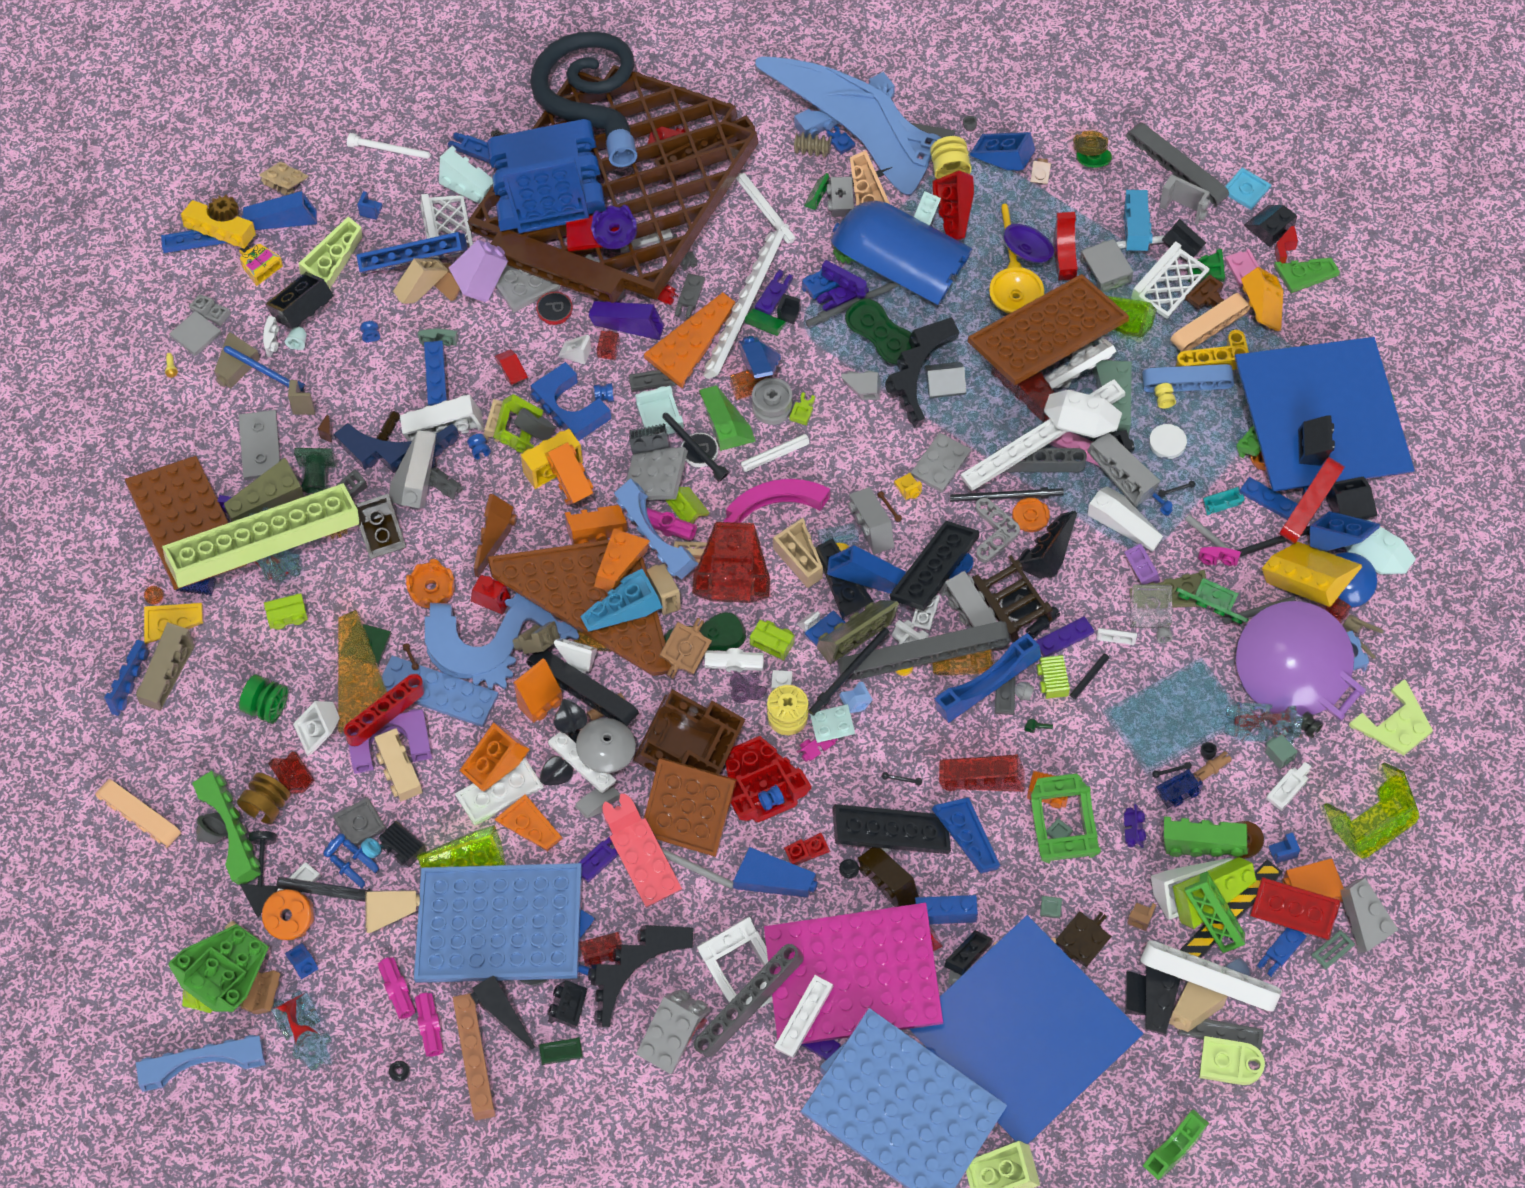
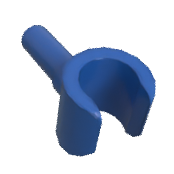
[1152,493,1173,516]

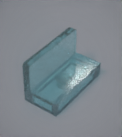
[817,524,859,546]

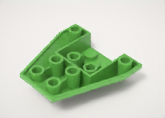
[168,924,269,1012]

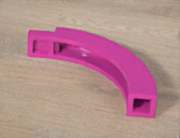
[721,479,831,539]

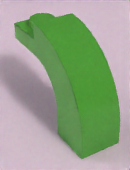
[1143,1109,1210,1180]

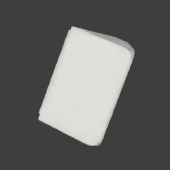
[797,611,820,632]

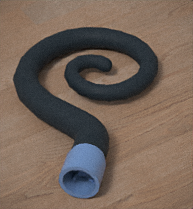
[530,31,637,167]

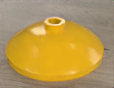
[989,267,1044,314]

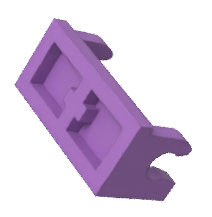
[1124,544,1160,585]

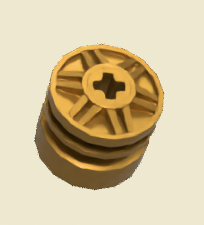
[237,772,291,824]

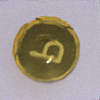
[1073,130,1108,155]

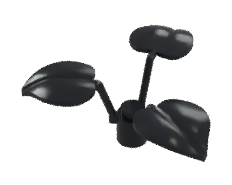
[540,699,610,785]

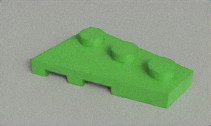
[1274,258,1340,293]

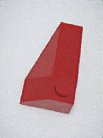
[932,170,974,240]

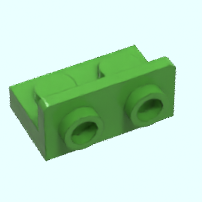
[1236,425,1261,458]

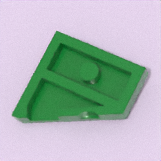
[1187,249,1225,282]

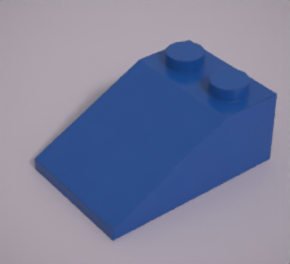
[970,132,1035,171]
[1310,511,1380,551]

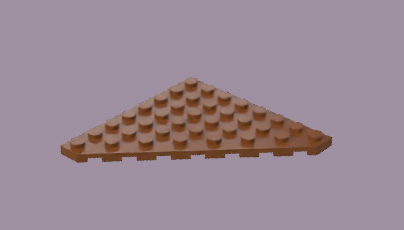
[488,539,671,676]

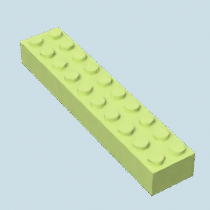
[162,483,359,588]

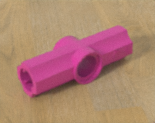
[646,507,697,541]
[378,957,415,1019]
[415,993,444,1057]

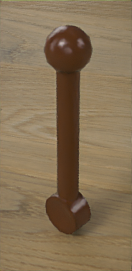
[877,491,902,522]
[402,643,419,670]

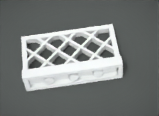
[420,194,473,259]
[1131,241,1210,319]

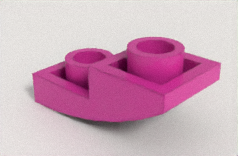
[1198,547,1241,566]

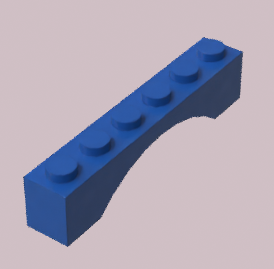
[934,633,1041,723]

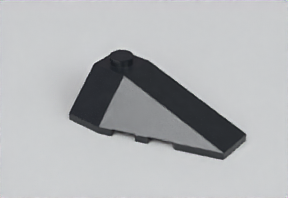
[1018,511,1077,579]
[470,975,535,1050]

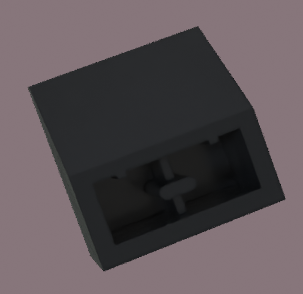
[1298,415,1335,466]
[1326,476,1377,519]

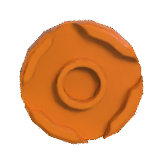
[1012,498,1050,532]

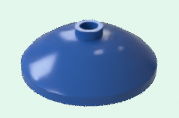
[1333,552,1377,608]

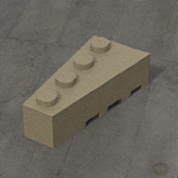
[136,622,195,711]

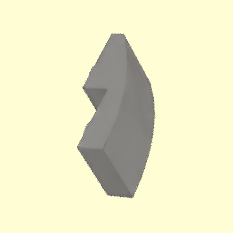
[189,294,231,326]
[575,786,620,819]

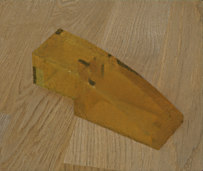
[933,649,994,675]

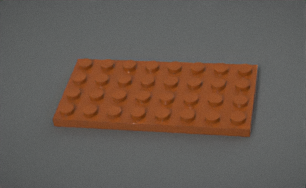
[968,274,1129,386]
[125,456,247,590]

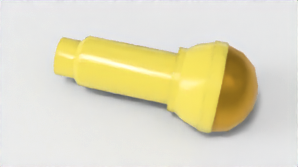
[165,353,178,378]

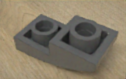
[513,408,556,440]

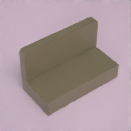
[288,380,316,415]

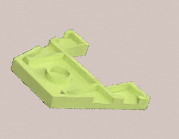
[1349,679,1433,756]

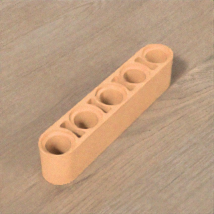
[1170,293,1251,352]
[95,779,181,848]

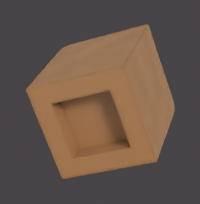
[1127,903,1157,931]

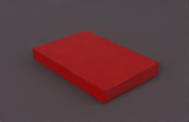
[566,216,619,252]

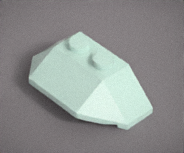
[1345,520,1416,574]

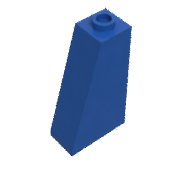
[241,191,317,230]
[827,545,906,593]
[733,847,818,898]

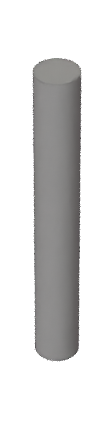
[1185,514,1231,549]

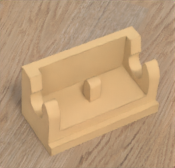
[483,399,503,442]

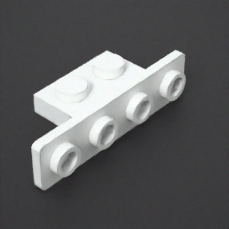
[548,732,616,793]

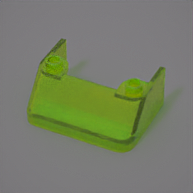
[1323,762,1419,859]

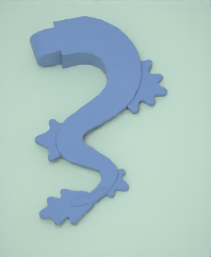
[425,592,579,689]

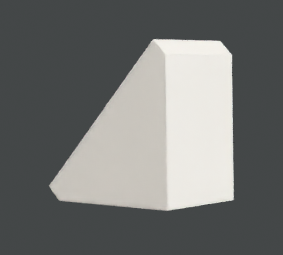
[559,335,591,364]

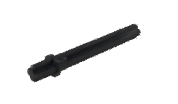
[276,877,371,902]

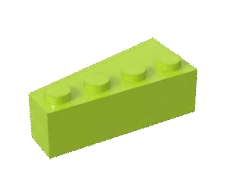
[1173,857,1256,929]

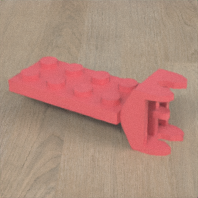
[602,793,682,908]

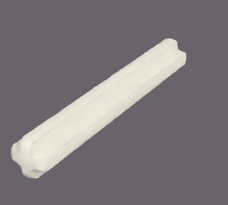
[741,434,809,472]

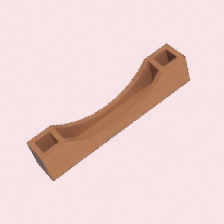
[452,993,496,1121]

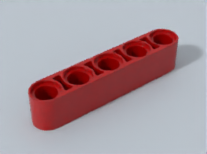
[1279,457,1345,544]
[344,674,425,747]

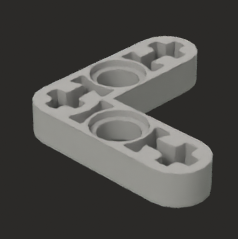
[975,498,1020,563]

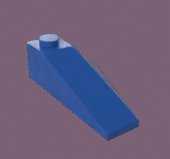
[739,336,781,379]

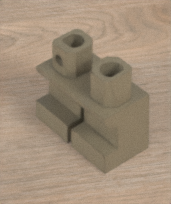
[512,621,560,654]

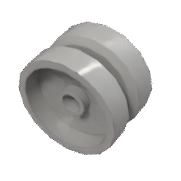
[752,378,793,425]

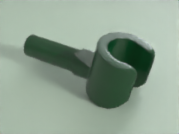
[1024,719,1053,733]

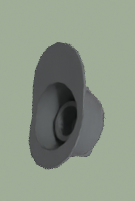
[196,812,228,844]

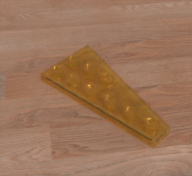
[338,610,388,733]

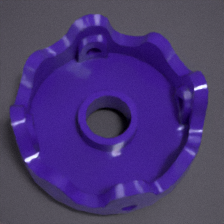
[591,205,637,249]

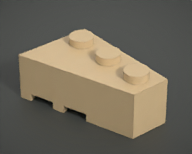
[773,518,823,589]

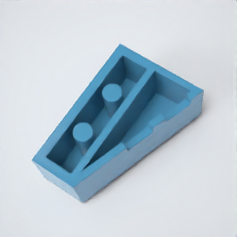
[1123,190,1153,251]

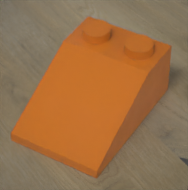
[513,658,563,723]
[459,722,530,791]

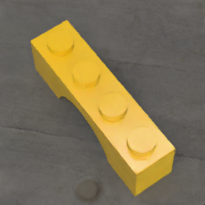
[181,200,256,249]

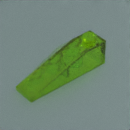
[1107,296,1157,338]
[417,825,506,868]

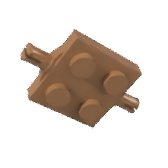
[659,618,712,679]

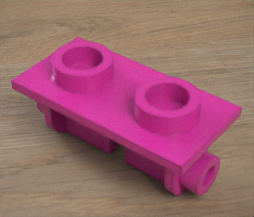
[796,738,837,762]

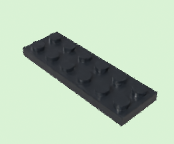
[889,521,980,611]
[832,804,951,854]

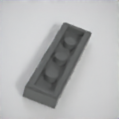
[1178,1019,1264,1050]

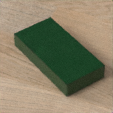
[539,1037,583,1065]

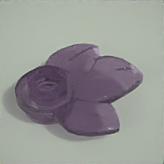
[730,671,767,703]

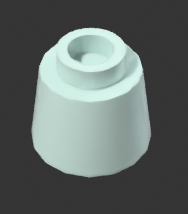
[285,327,307,350]

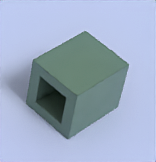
[1265,734,1298,769]

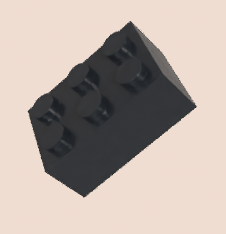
[265,272,334,329]

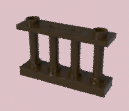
[972,555,1053,643]

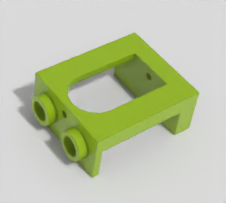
[493,394,543,453]

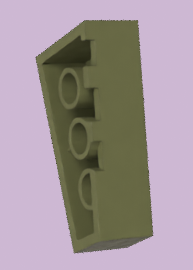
[224,458,304,522]

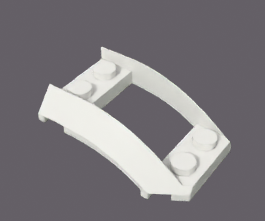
[697,917,773,1008]

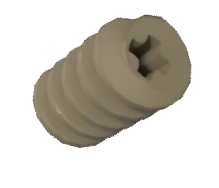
[794,132,832,158]

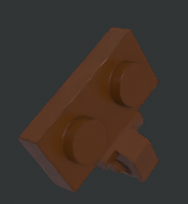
[1185,275,1224,310]

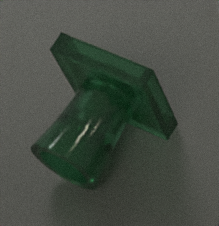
[294,448,338,494]

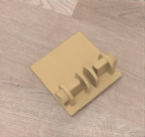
[259,162,308,196]

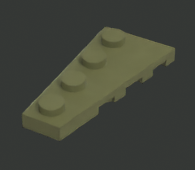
[1129,569,1208,609]

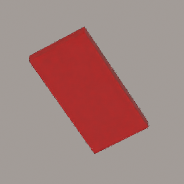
[1250,877,1341,940]

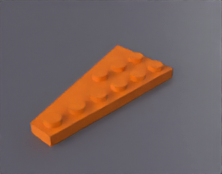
[644,292,735,388]

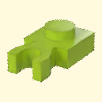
[789,392,815,426]

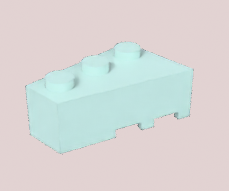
[439,146,493,204]

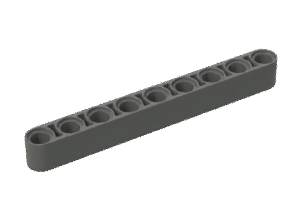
[838,621,1010,681]

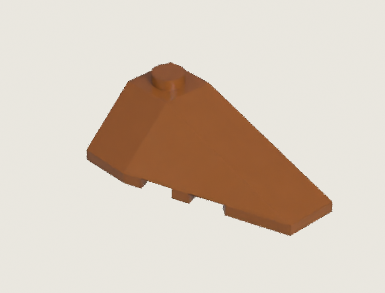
[474,494,517,577]

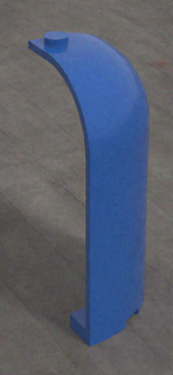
[831,201,973,305]

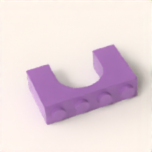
[345,709,432,774]

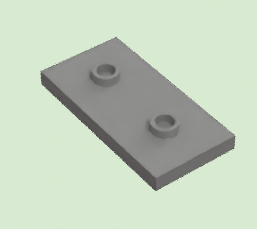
[239,410,280,480]

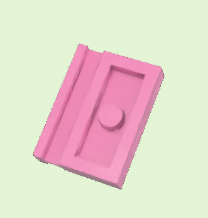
[1225,249,1259,287]

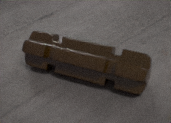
[376,411,400,441]

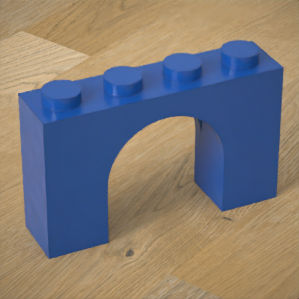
[530,362,611,441]

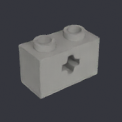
[827,177,854,217]

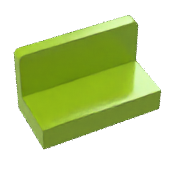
[665,487,710,524]

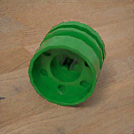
[239,674,288,724]

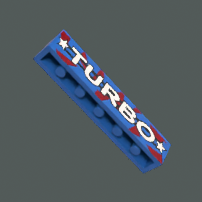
[356,232,468,274]

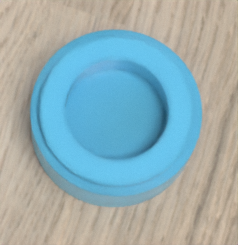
[361,838,381,858]

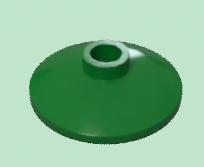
[1076,149,1112,168]

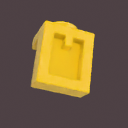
[894,473,922,500]

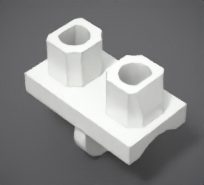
[892,620,929,644]

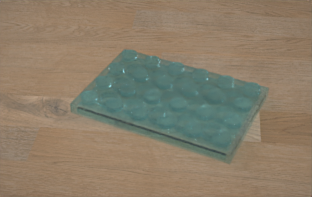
[1103,657,1246,774]

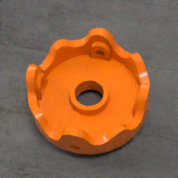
[406,559,455,608]
[262,889,314,940]

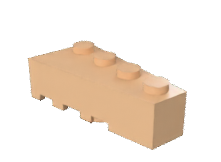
[850,150,890,206]

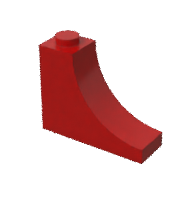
[1053,212,1078,281]

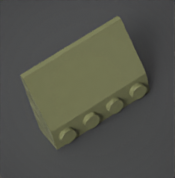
[816,600,899,665]

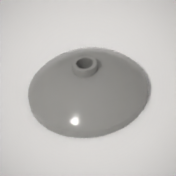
[576,718,636,773]

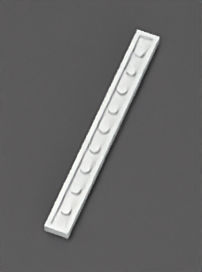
[703,229,785,379]
[961,379,1125,491]

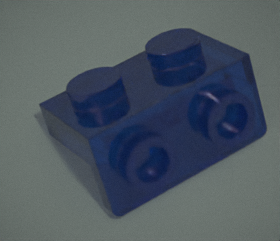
[1155,769,1203,809]

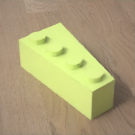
[299,217,362,289]

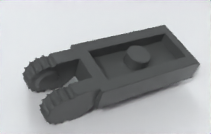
[675,273,705,319]

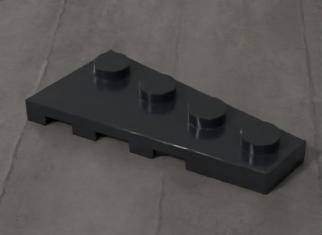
[815,538,874,620]
[1146,965,1181,1036]

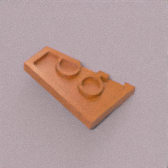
[494,794,563,851]

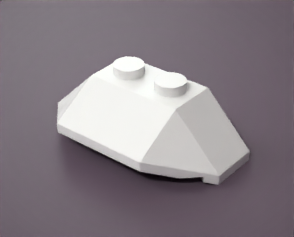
[1044,390,1122,438]

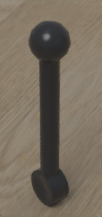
[1158,480,1196,498]
[1152,762,1192,778]
[881,772,922,786]

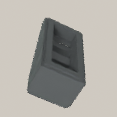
[336,469,368,498]

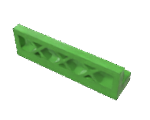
[1185,871,1245,953]

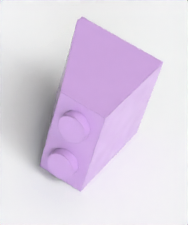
[449,240,508,302]

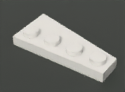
[1044,337,1117,389]

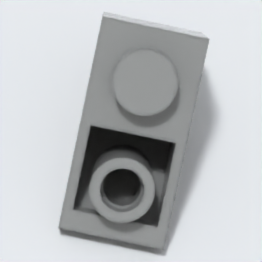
[841,371,881,400]

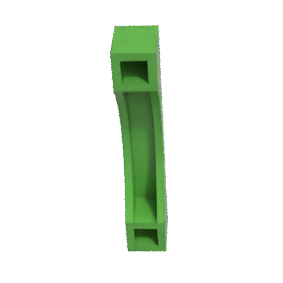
[192,771,261,885]

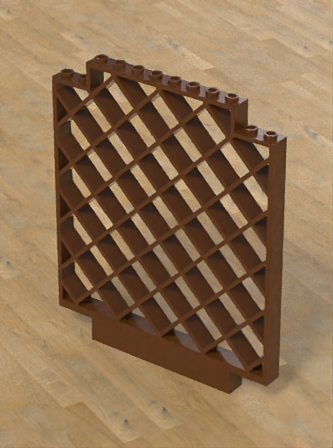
[467,65,759,303]

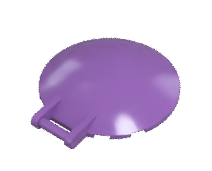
[1236,601,1366,721]

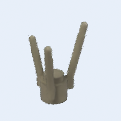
[1343,614,1383,659]

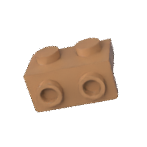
[240,970,280,1014]

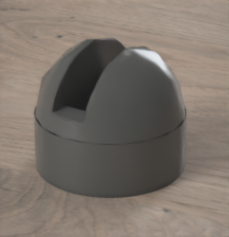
[963,116,977,131]

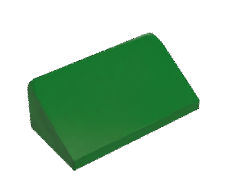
[804,173,829,210]
[745,308,786,336]

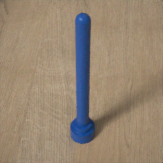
[224,346,305,392]

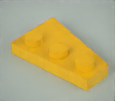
[144,603,203,645]

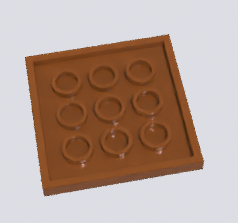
[644,757,737,857]

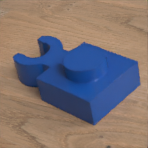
[826,125,855,155]

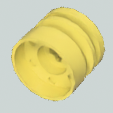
[930,136,972,179]
[767,685,808,736]

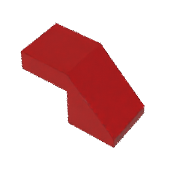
[1275,226,1298,263]
[494,349,528,385]

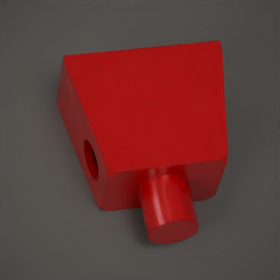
[471,575,511,615]

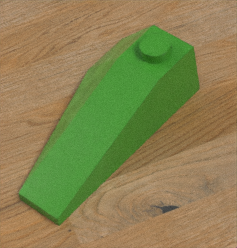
[699,385,756,451]

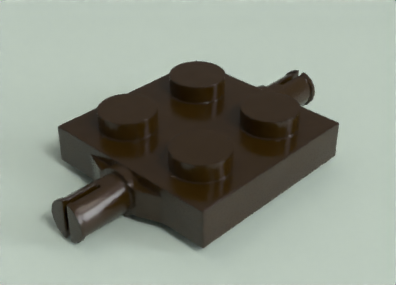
[1056,911,1112,968]

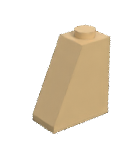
[393,258,448,304]
[647,564,681,615]
[365,890,420,933]
[1169,981,1228,1032]

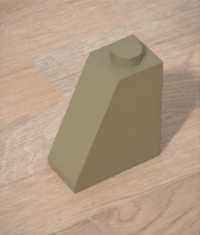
[214,332,260,389]

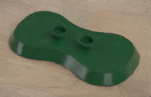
[845,299,913,365]
[664,612,746,651]

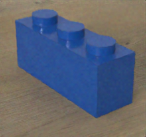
[915,895,978,924]

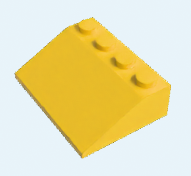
[1262,542,1362,607]

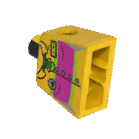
[239,244,283,286]

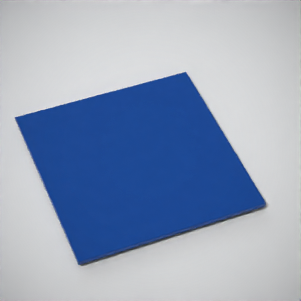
[1234,337,1415,492]
[909,915,1144,1144]

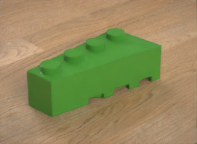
[1164,816,1248,857]

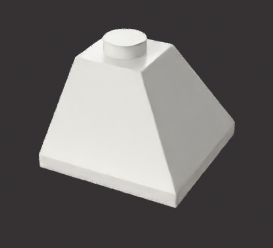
[554,638,597,674]
[293,701,340,756]

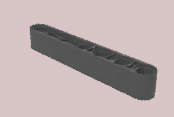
[1126,122,1229,207]
[694,944,804,1057]

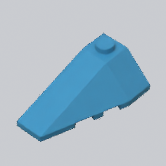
[580,569,663,632]

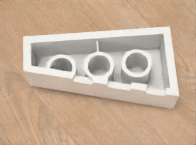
[400,395,484,441]

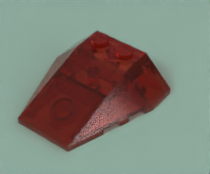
[692,522,770,603]

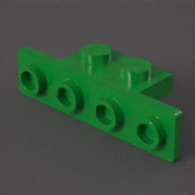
[1176,578,1249,624]

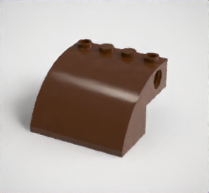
[632,689,746,774]

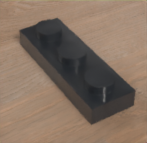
[944,930,993,975]

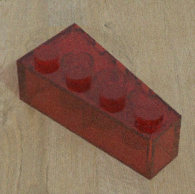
[939,754,1025,792]

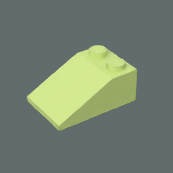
[966,1141,1040,1188]

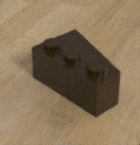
[858,847,919,907]

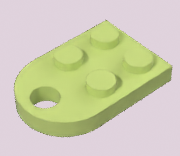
[1199,1036,1265,1085]

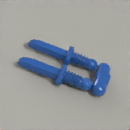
[323,833,379,889]

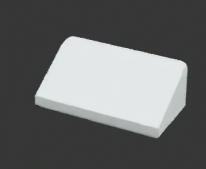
[1097,627,1137,645]

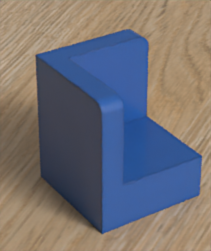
[357,191,383,220]
[1269,832,1300,864]

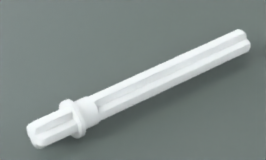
[736,173,795,244]

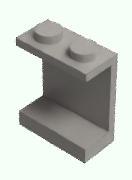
[1160,174,1210,225]
[1080,239,1133,293]

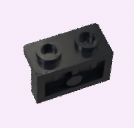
[547,980,588,1028]

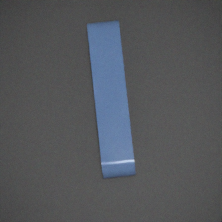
[1142,364,1234,393]

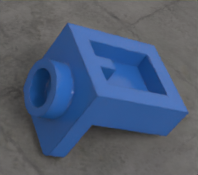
[285,943,318,979]

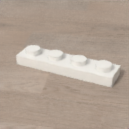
[775,975,834,1058]

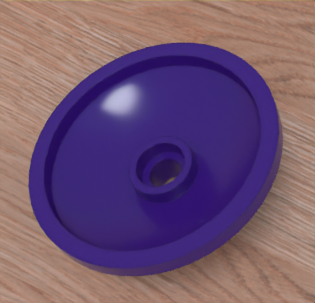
[1003,224,1054,263]

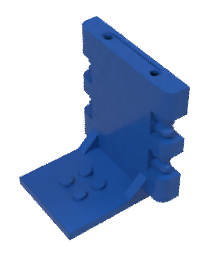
[487,119,606,233]

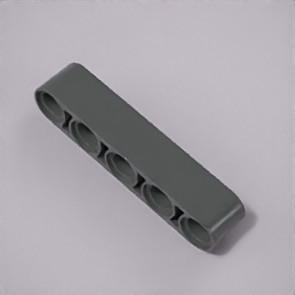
[995,448,1087,472]

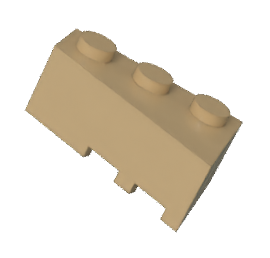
[374,728,423,802]

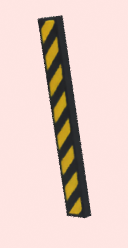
[1180,859,1283,958]

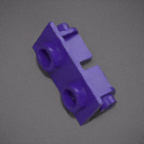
[1124,804,1146,848]

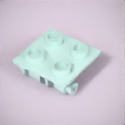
[810,704,855,743]

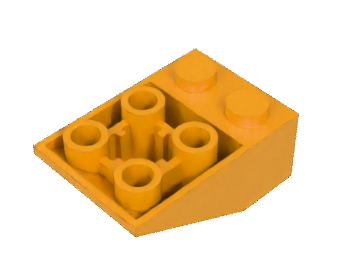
[1241,267,1283,331]

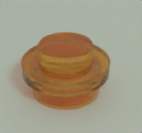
[144,586,164,604]

